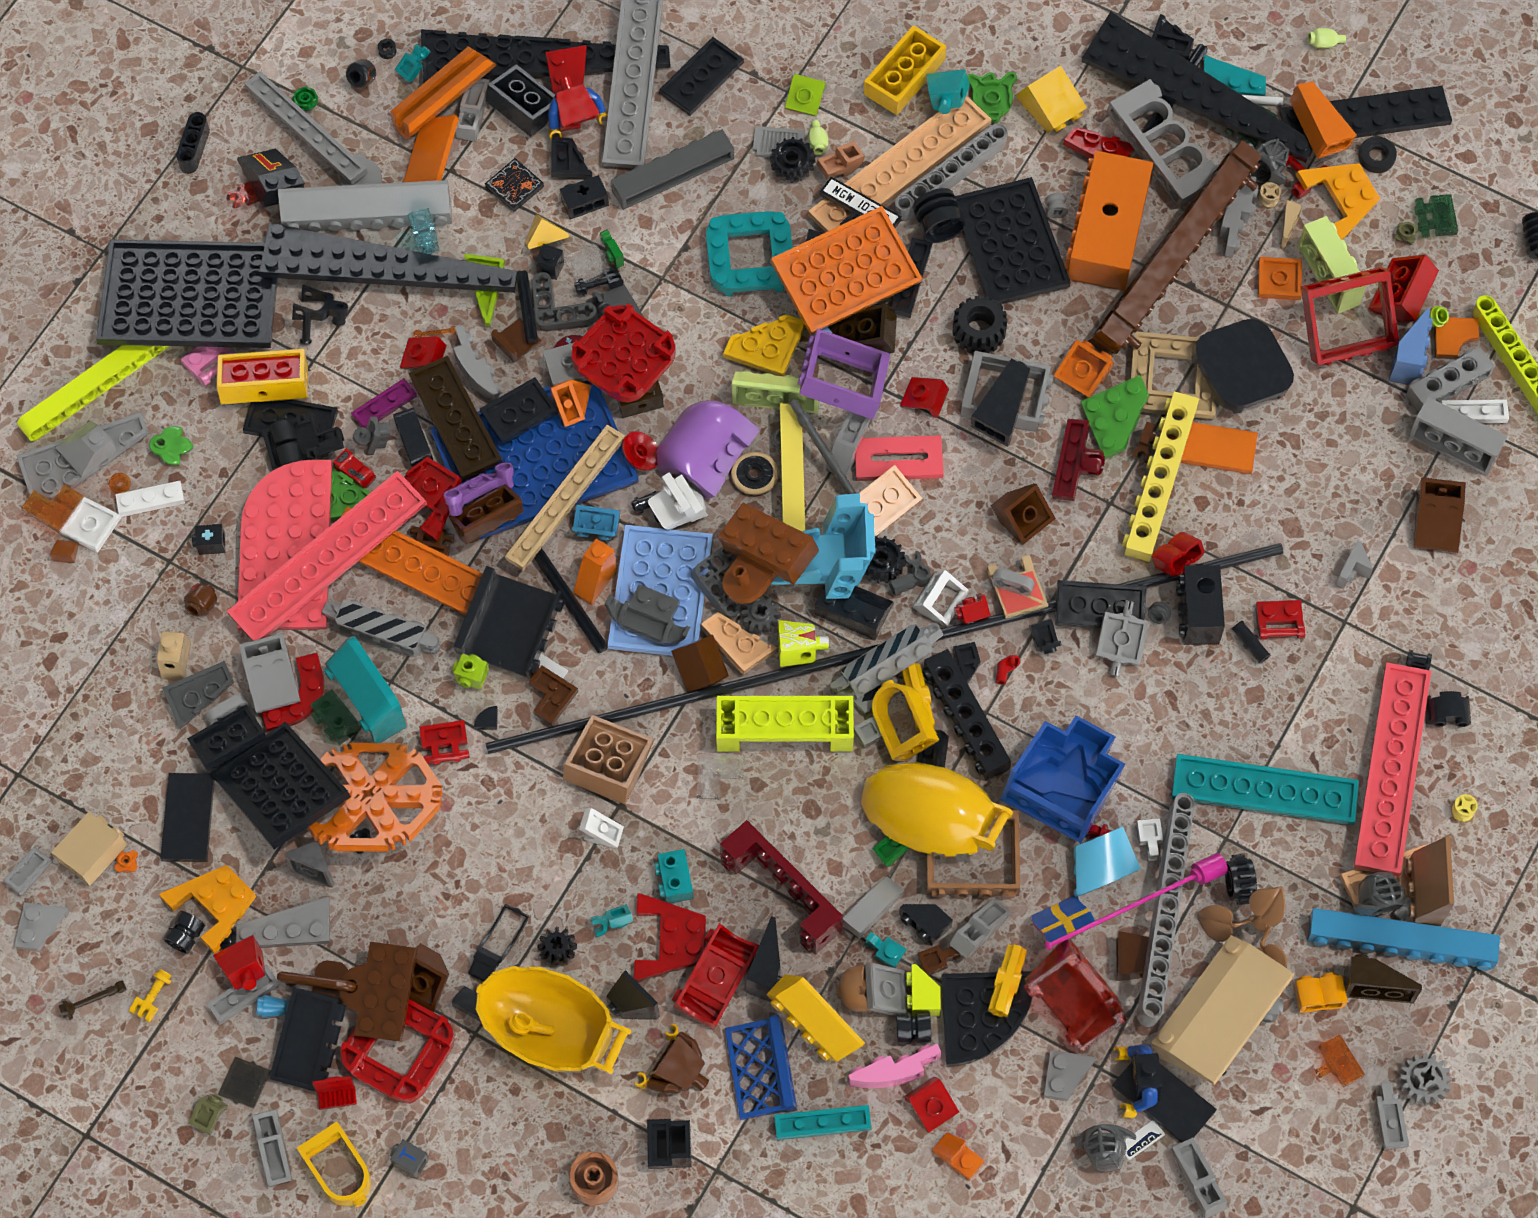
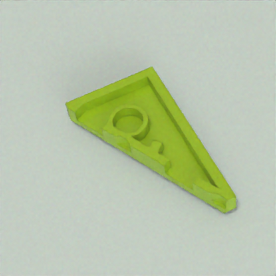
[464,253,506,327]

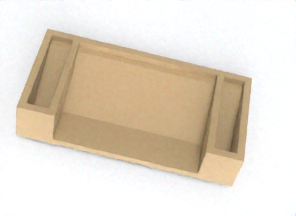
[1151,935,1295,1085]

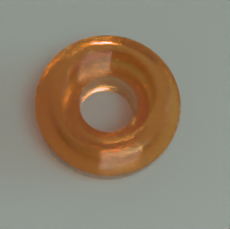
[109,473,131,494]

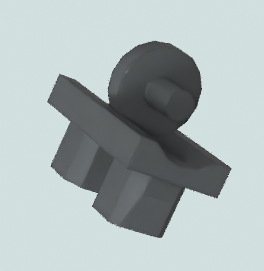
[353,417,391,455]

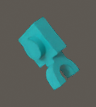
[395,44,431,82]
[590,904,633,937]
[864,932,907,968]

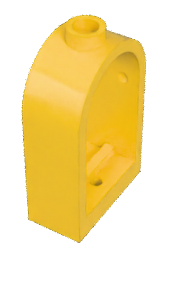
[872,680,939,762]
[297,1121,371,1208]

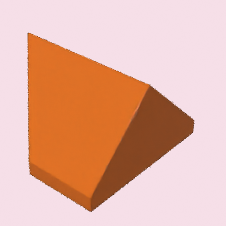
[550,379,591,427]

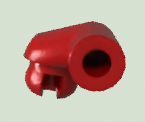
[995,655,1021,685]

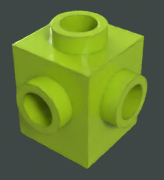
[452,654,489,690]

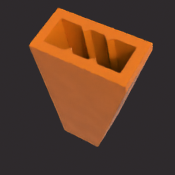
[1289,81,1357,159]

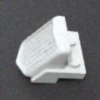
[648,472,708,530]

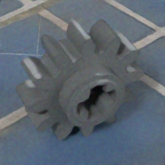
[741,595,781,635]

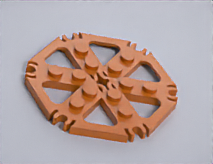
[307,743,443,852]

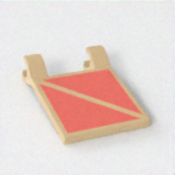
[987,555,1048,619]

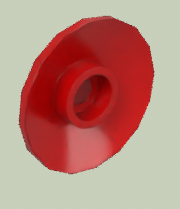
[622,431,658,471]

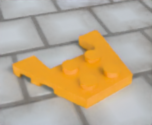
[1295,163,1380,239]
[159,865,256,954]

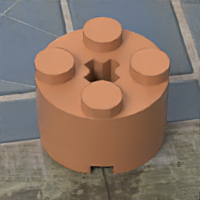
[569,1151,619,1206]

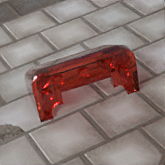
[1024,938,1127,1052]

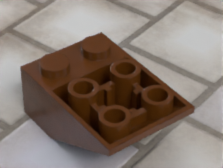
[1413,477,1466,553]

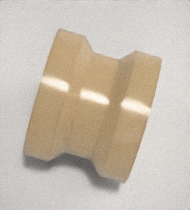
[1258,182,1281,209]

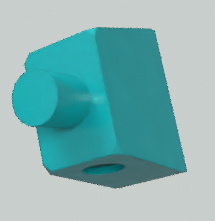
[927,69,970,114]

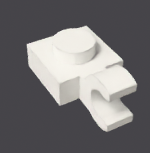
[1136,819,1163,861]

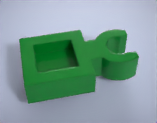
[600,229,624,269]

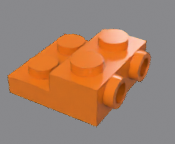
[1054,339,1115,398]

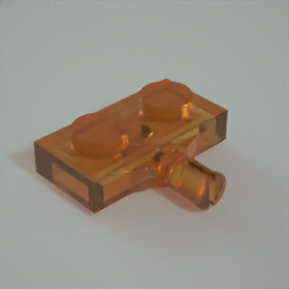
[1315,1035,1365,1088]

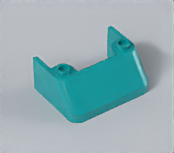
[324,635,407,743]

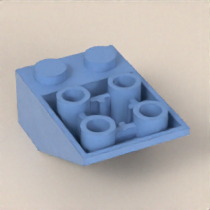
[1389,309,1433,385]

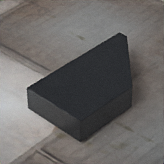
[953,642,981,683]

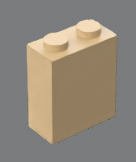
[51,812,127,886]

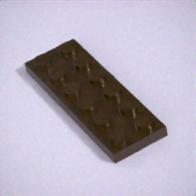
[408,356,503,480]

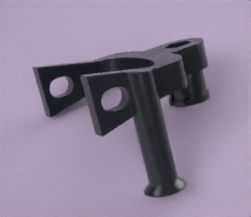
[292,285,348,344]

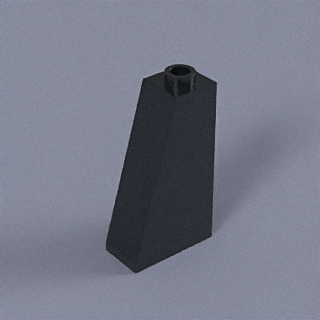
[970,358,1030,447]

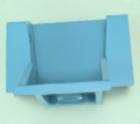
[770,493,875,599]

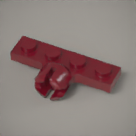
[1052,419,1105,501]

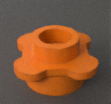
[114,850,138,873]

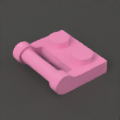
[181,347,235,386]

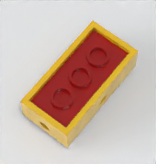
[217,349,308,404]

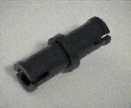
[1232,620,1271,664]

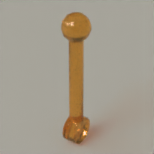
[413,326,456,337]

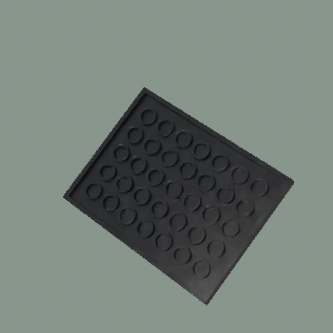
[96,239,278,348]

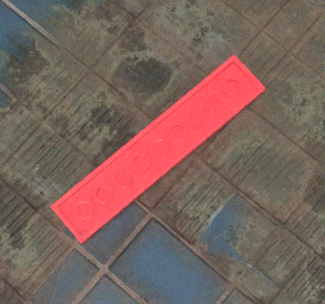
[227,471,427,641]
[1354,662,1431,877]

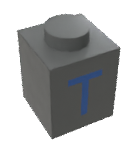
[390,1139,430,1179]

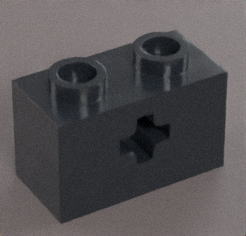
[560,175,609,220]

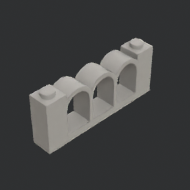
[1106,79,1218,209]

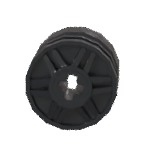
[912,188,966,243]

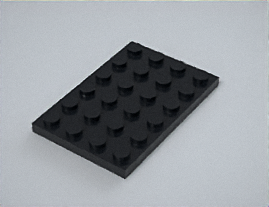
[955,177,1071,305]
[210,722,351,850]

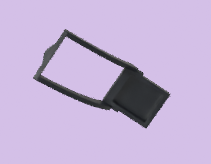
[468,904,530,981]

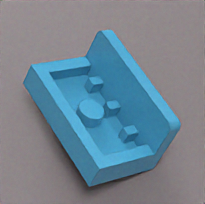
[571,505,621,540]

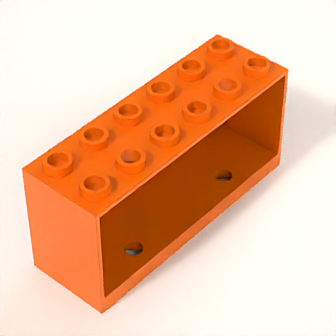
[1065,150,1154,291]

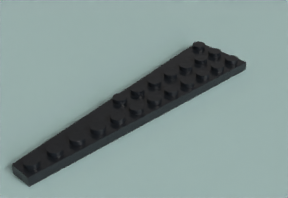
[421,29,671,83]

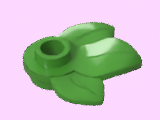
[149,426,194,465]

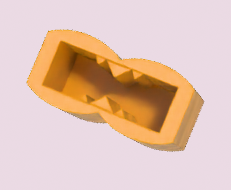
[1294,972,1348,1013]

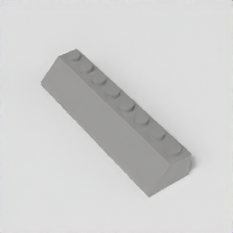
[278,180,452,232]

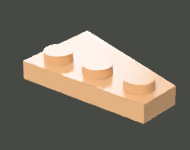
[700,612,778,675]

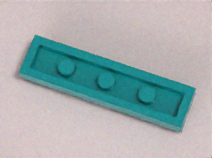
[774,1105,872,1140]

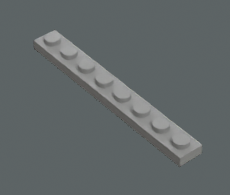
[244,72,368,185]

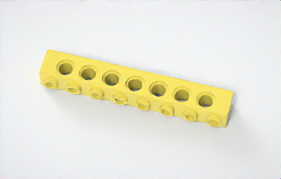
[1122,391,1199,562]

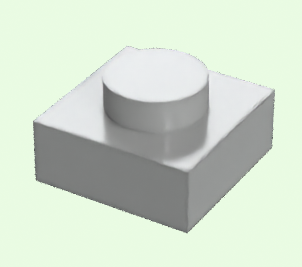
[854,717,883,748]

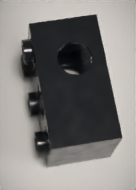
[1176,565,1225,645]

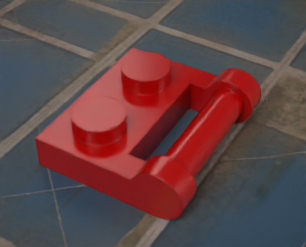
[1255,600,1305,640]

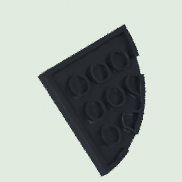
[941,971,1035,1067]

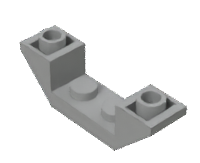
[826,405,880,477]

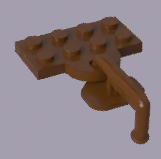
[277,942,418,1042]

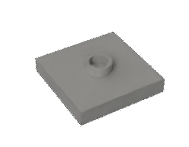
[543,343,587,386]
[865,962,907,1016]

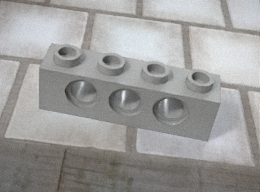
[1406,347,1495,413]

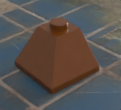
[991,483,1056,545]
[409,943,449,1012]

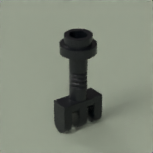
[574,267,624,295]

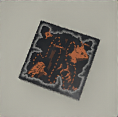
[485,158,544,212]

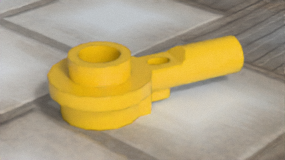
[509,1012,554,1036]

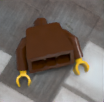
[634,1024,709,1094]

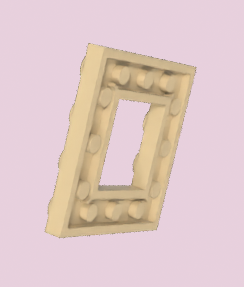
[1130,331,1216,420]

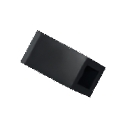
[899,904,953,946]

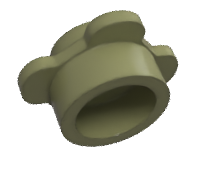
[1395,222,1418,244]

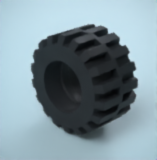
[952,296,1007,354]

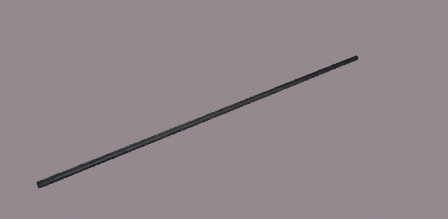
[485,543,1284,754]

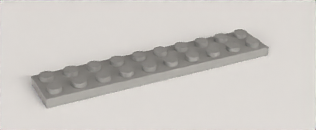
[602,0,663,168]

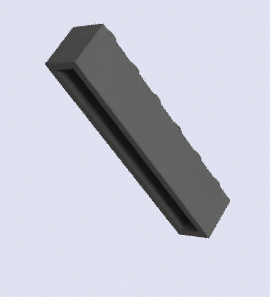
[611,129,734,210]

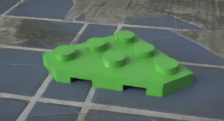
[1080,375,1149,459]
[331,467,371,522]

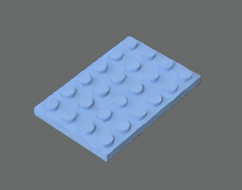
[608,525,713,656]

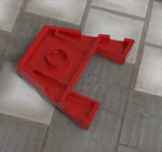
[404,457,462,541]
[634,893,706,983]

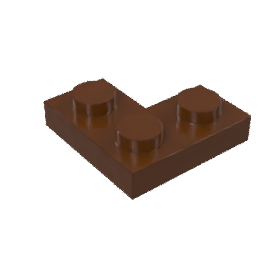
[529,665,579,726]

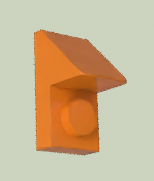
[932,1132,984,1181]

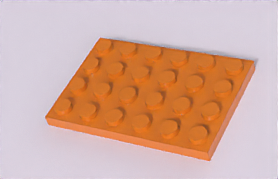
[770,206,923,335]

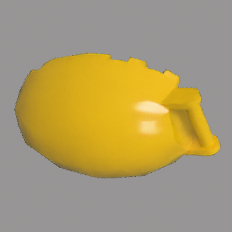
[861,762,1013,857]
[475,966,632,1074]

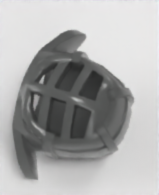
[1247,138,1290,186]
[1354,871,1409,916]
[1075,1124,1136,1173]

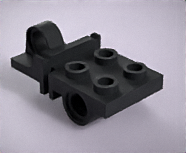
[262,413,344,470]

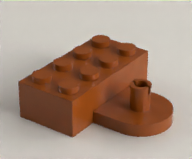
[717,503,819,604]

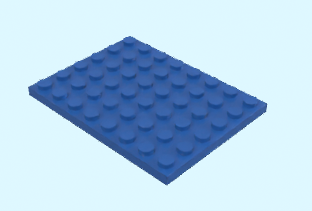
[430,380,639,540]

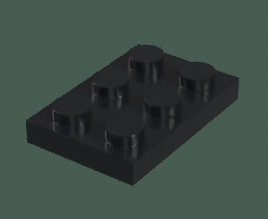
[480,377,558,445]
[187,705,267,772]

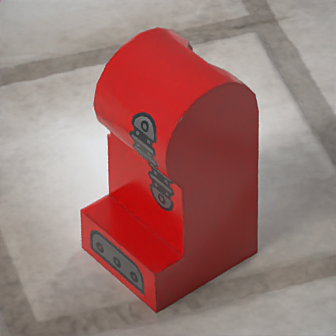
[333,448,376,488]

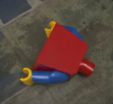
[548,76,608,140]

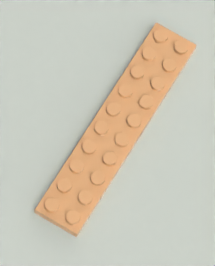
[808,95,992,232]

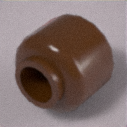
[184,583,217,617]

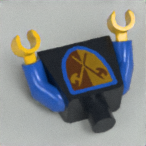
[1113,1044,1162,1119]

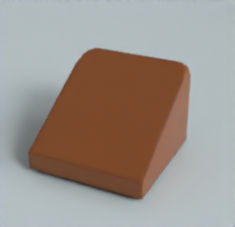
[50,540,79,563]

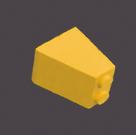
[1015,65,1087,133]

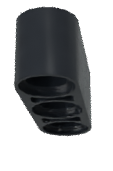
[176,112,210,174]
[393,408,433,467]

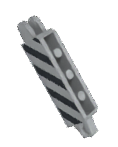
[322,599,441,657]
[830,623,943,698]

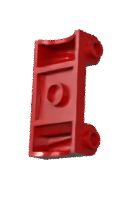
[671,923,759,1029]

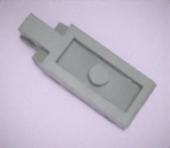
[1376,1082,1409,1150]

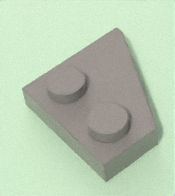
[14,902,70,952]
[1043,1050,1095,1101]

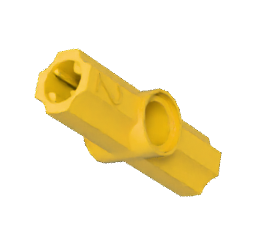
[902,663,935,731]
[988,944,1027,1017]

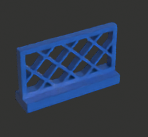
[725,1014,798,1120]

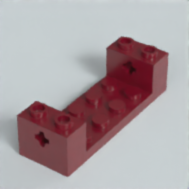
[720,820,843,955]

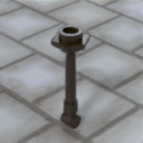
[58,980,127,1020]

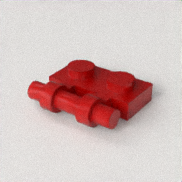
[419,720,470,766]

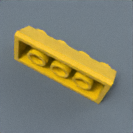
[766,974,865,1062]

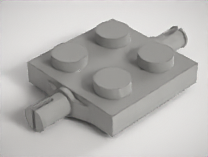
[1095,600,1149,677]

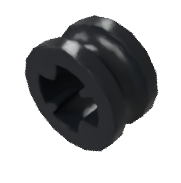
[377,39,397,59]

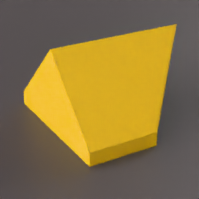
[525,214,569,249]

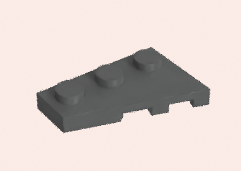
[162,661,234,730]

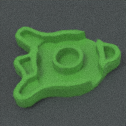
[967,72,1017,123]

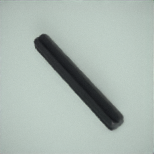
[517,270,538,343]

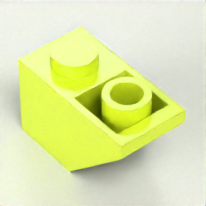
[906,964,941,1016]

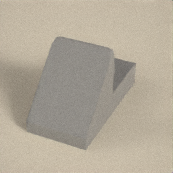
[1336,540,1373,589]

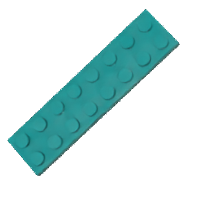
[1171,754,1359,825]

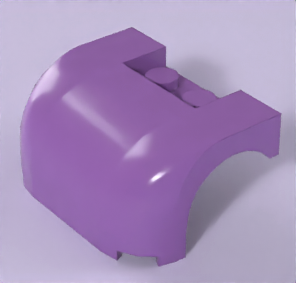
[656,400,760,499]

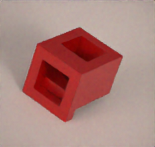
[954,593,991,624]

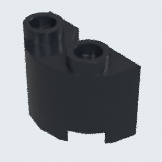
[1425,691,1471,727]

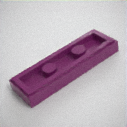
[351,378,417,428]

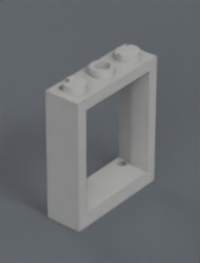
[961,351,1054,432]

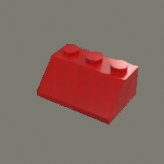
[1369,254,1439,322]

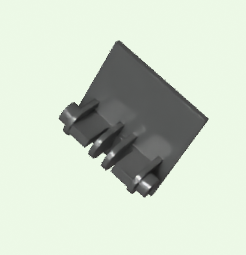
[586,284,644,321]

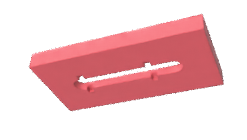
[855,435,944,481]

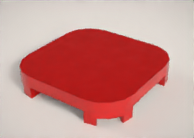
[571,303,676,402]

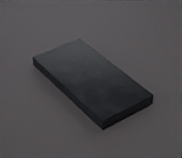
[659,37,744,116]
[243,399,338,437]
[1055,580,1146,628]
[160,773,215,862]
[1112,1063,1217,1142]

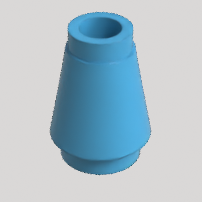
[257,995,289,1018]

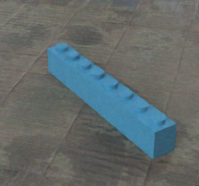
[1307,908,1500,971]

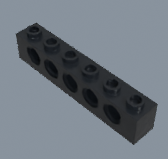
[922,649,1011,781]

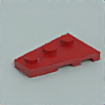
[1063,127,1135,159]

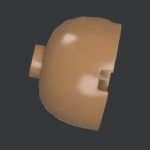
[836,965,871,1012]

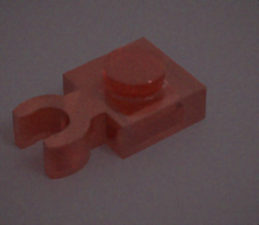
[226,182,259,208]

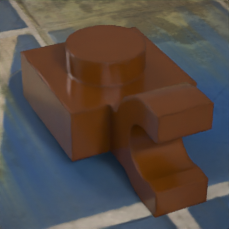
[1132,422,1157,463]
[917,945,961,976]

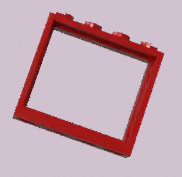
[1300,266,1399,366]

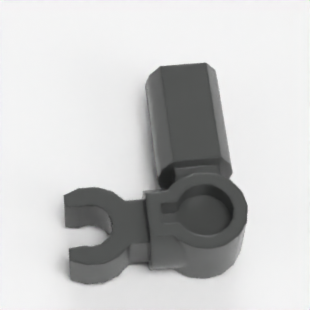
[889,551,931,595]

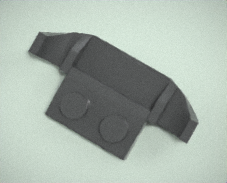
[605,584,691,645]

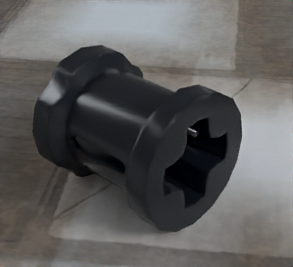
[1406,649,1432,670]

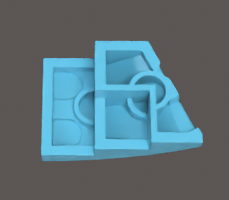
[1073,826,1141,897]

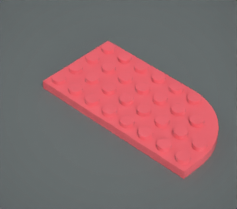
[237,460,332,631]

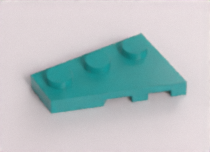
[1203,55,1266,96]

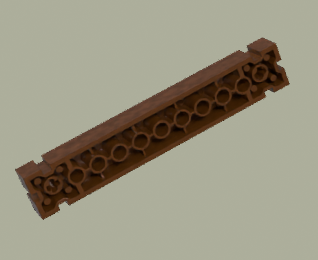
[1088,140,1262,355]

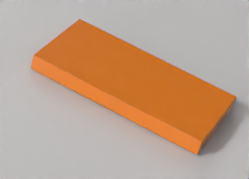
[403,115,459,182]
[1165,419,1258,474]

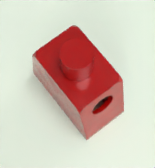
[213,935,265,990]

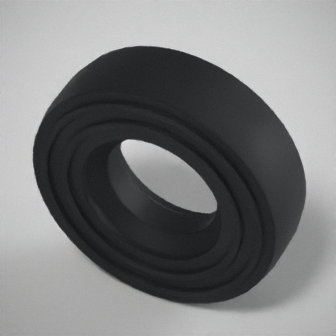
[1358,136,1397,173]

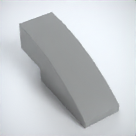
[455,79,490,142]
[843,877,905,939]
[949,898,1012,959]
[253,1109,292,1187]
[1172,1138,1227,1218]

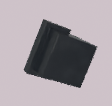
[647,1119,692,1169]

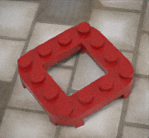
[341,999,455,1104]

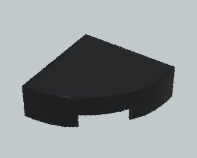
[474,706,498,730]

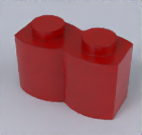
[1152,532,1205,577]

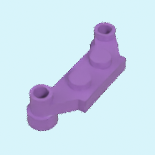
[444,463,514,516]

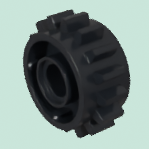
[770,137,816,183]
[864,536,906,584]
[1225,854,1257,905]

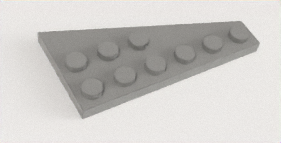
[17,412,149,514]

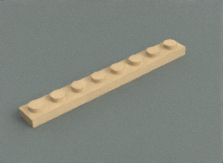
[505,425,625,571]

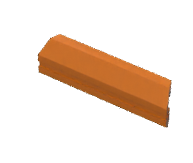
[390,46,497,140]

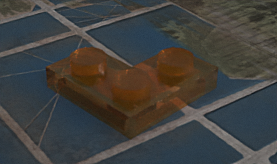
[21,484,84,533]

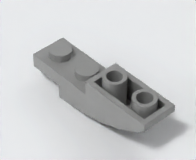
[1219,176,1259,258]
[453,325,502,402]

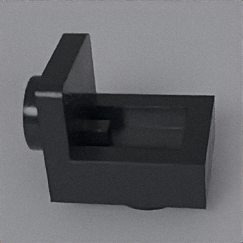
[1029,619,1062,654]

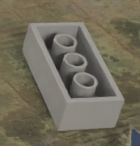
[1409,397,1507,476]

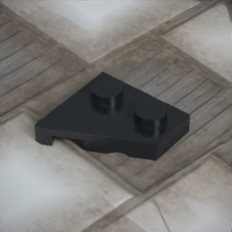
[1152,14,1194,61]

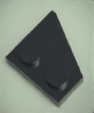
[551,137,592,179]

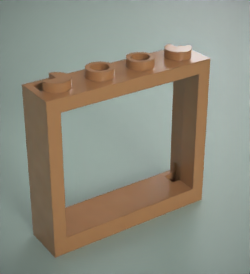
[926,810,1020,899]

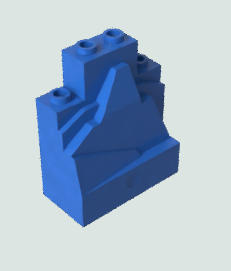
[1000,715,1125,843]

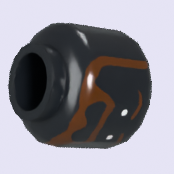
[346,59,376,88]

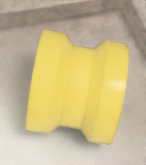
[1451,794,1478,822]

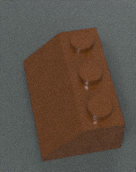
[449,484,523,544]

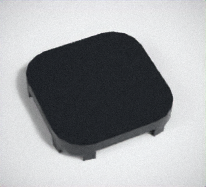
[1191,319,1294,414]

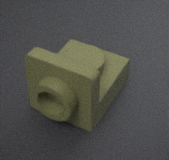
[189,1094,228,1134]

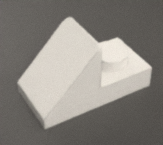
[579,808,624,848]

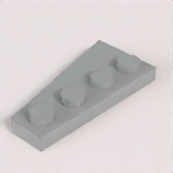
[236,897,330,948]

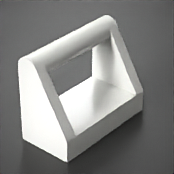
[913,570,969,627]

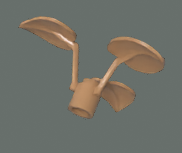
[1198,886,1287,968]

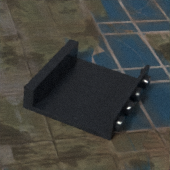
[453,566,565,679]

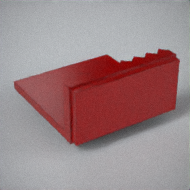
[400,336,447,369]
[900,377,949,418]
[313,1076,357,1110]
[904,1077,959,1133]

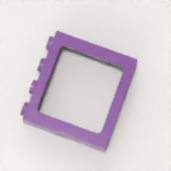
[798,329,890,419]

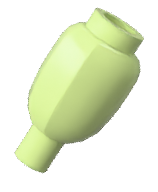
[1307,28,1346,48]
[807,120,829,155]

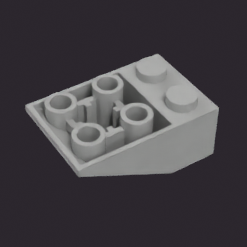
[239,633,301,713]

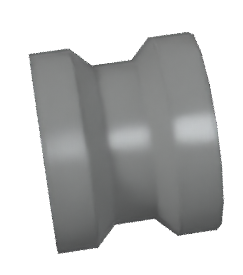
[1045,193,1068,218]

